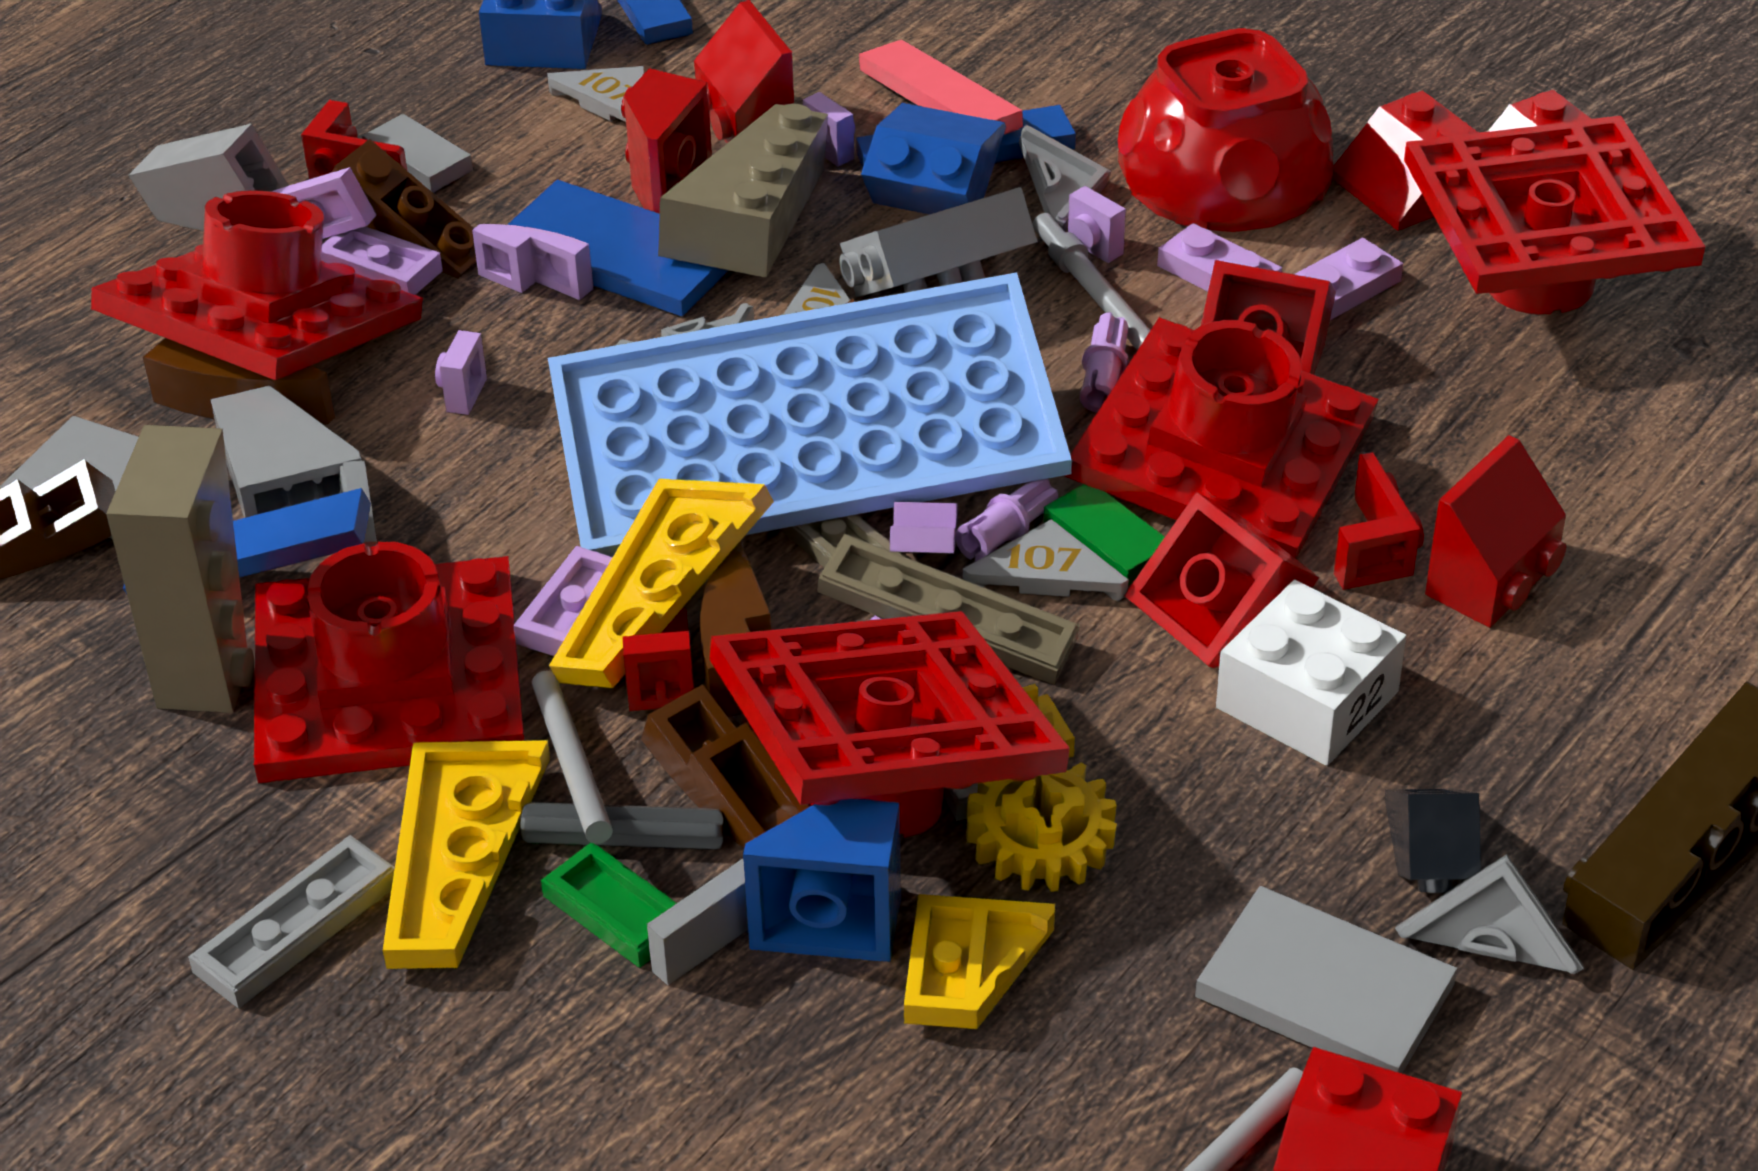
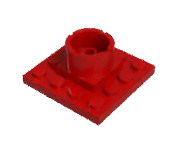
[1404,115,1706,314]
[91,191,423,380]
[1064,317,1379,559]
[254,542,525,783]
[709,611,1070,838]

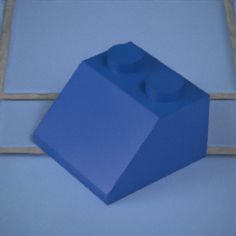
[479,0,602,69]
[861,103,1006,215]
[743,799,901,962]

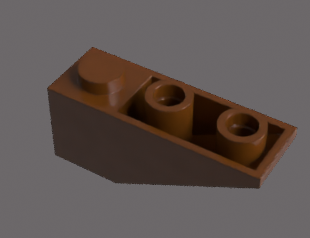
[332,139,477,279]

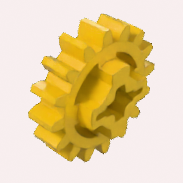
[966,762,1117,892]

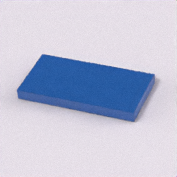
[507,179,728,317]

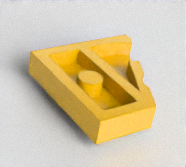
[904,894,1055,1029]

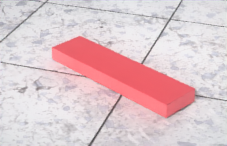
[859,39,1023,135]

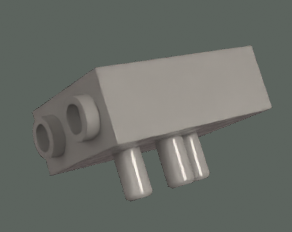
[839,187,1038,297]

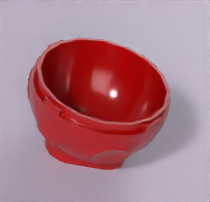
[1117,28,1334,232]

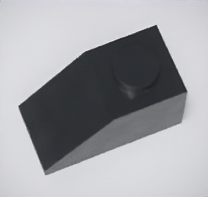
[1385,788,1481,893]

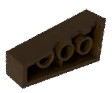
[1562,681,1758,970]

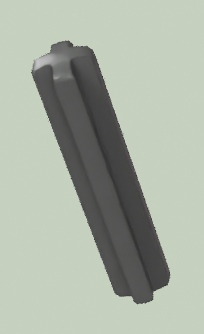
[520,802,725,850]

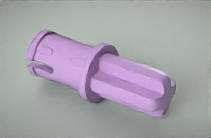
[1079,312,1129,413]
[956,479,1058,561]

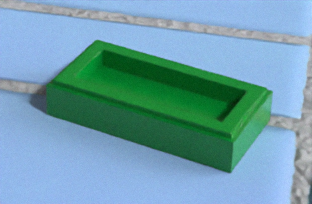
[1043,484,1165,586]
[541,842,677,968]

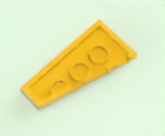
[549,479,774,688]
[383,740,550,969]

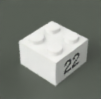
[1216,579,1407,766]

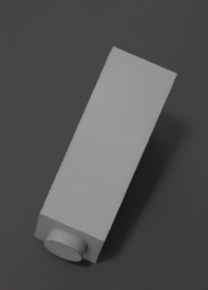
[128,124,289,231]
[211,386,362,518]

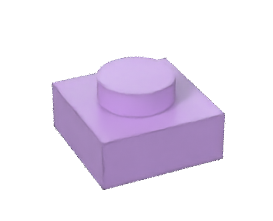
[803,92,855,167]
[1068,186,1126,263]
[435,330,487,415]

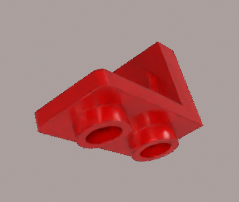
[301,100,408,179]
[1334,452,1424,590]
[622,607,694,711]

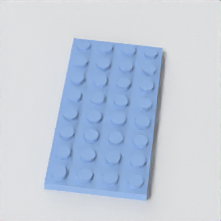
[548,272,1072,557]

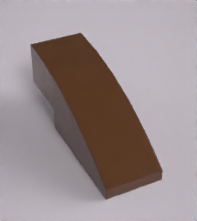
[143,338,335,425]
[0,460,116,579]
[700,541,771,717]
[641,684,809,849]

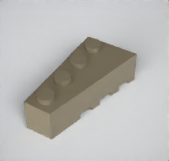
[658,104,828,277]
[106,425,254,713]

